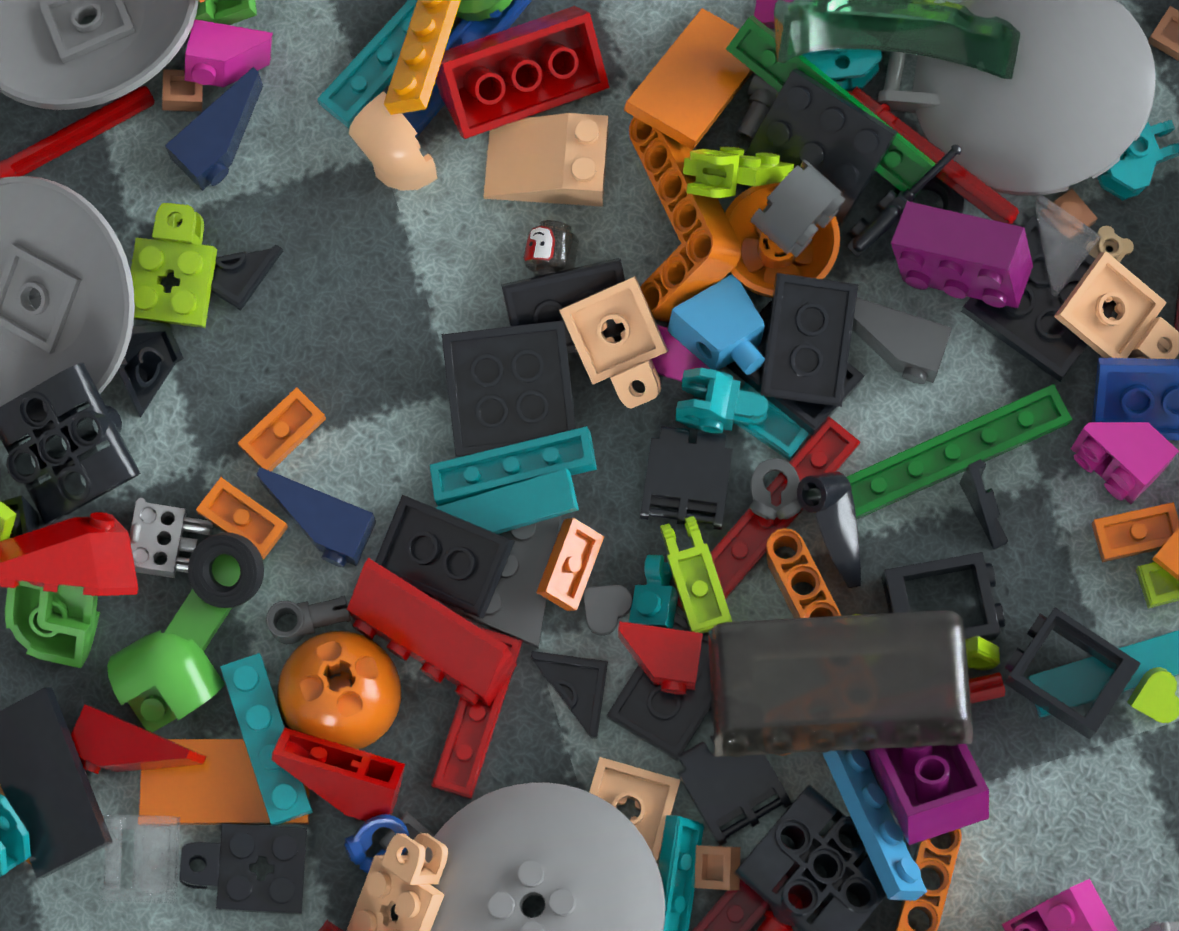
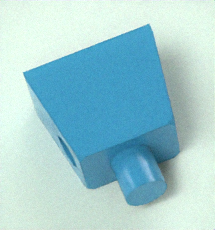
[668,274,765,375]

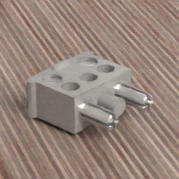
[129,498,213,578]

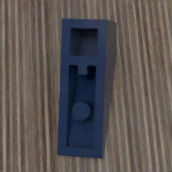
[165,67,263,191]
[257,467,376,568]

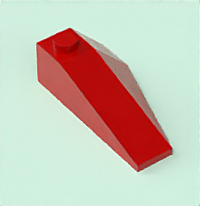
[0,512,138,596]

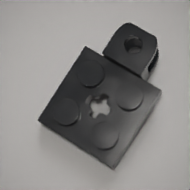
[180,823,307,914]

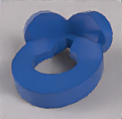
[344,814,409,873]

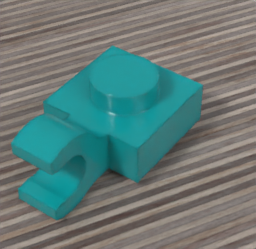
[629,555,679,629]

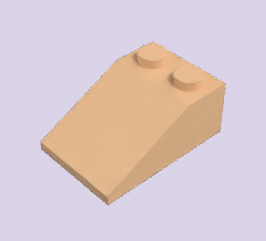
[483,113,609,207]

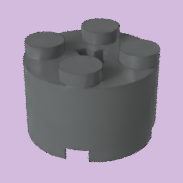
[750,160,846,257]

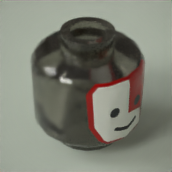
[523,220,579,277]

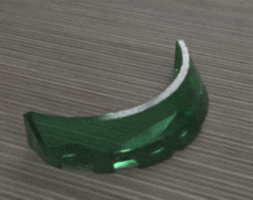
[774,0,1021,79]

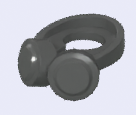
[749,458,802,520]

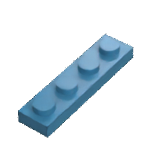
[822,743,927,901]

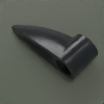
[797,471,861,588]

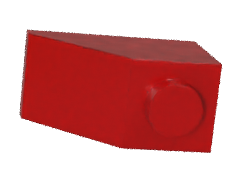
[618,621,703,694]

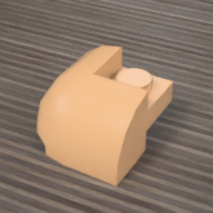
[349,91,437,191]

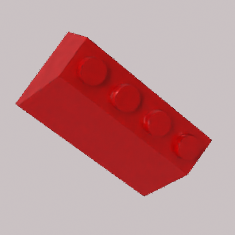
[436,6,610,139]
[347,558,517,706]

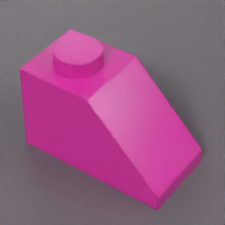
[184,19,273,87]

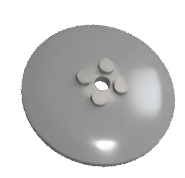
[0,0,199,110]
[0,176,135,413]
[425,783,665,931]

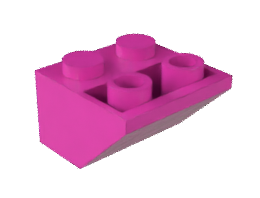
[1071,422,1179,504]
[1001,879,1118,931]

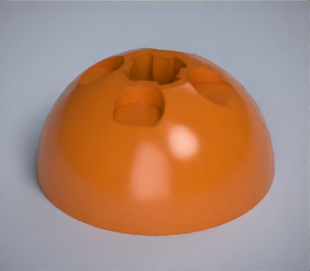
[725,182,840,298]
[277,631,401,750]

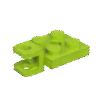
[683,147,794,198]
[130,203,217,328]

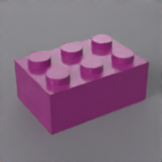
[891,201,1033,308]
[860,692,989,845]

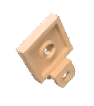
[1054,251,1179,359]
[559,276,668,409]
[589,757,681,863]
[346,833,448,931]

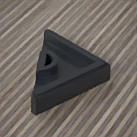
[211,245,283,310]
[959,459,1008,550]
[531,651,608,739]

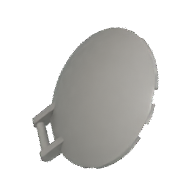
[877,0,1156,196]

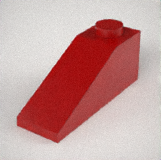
[71,704,207,774]
[271,727,405,822]

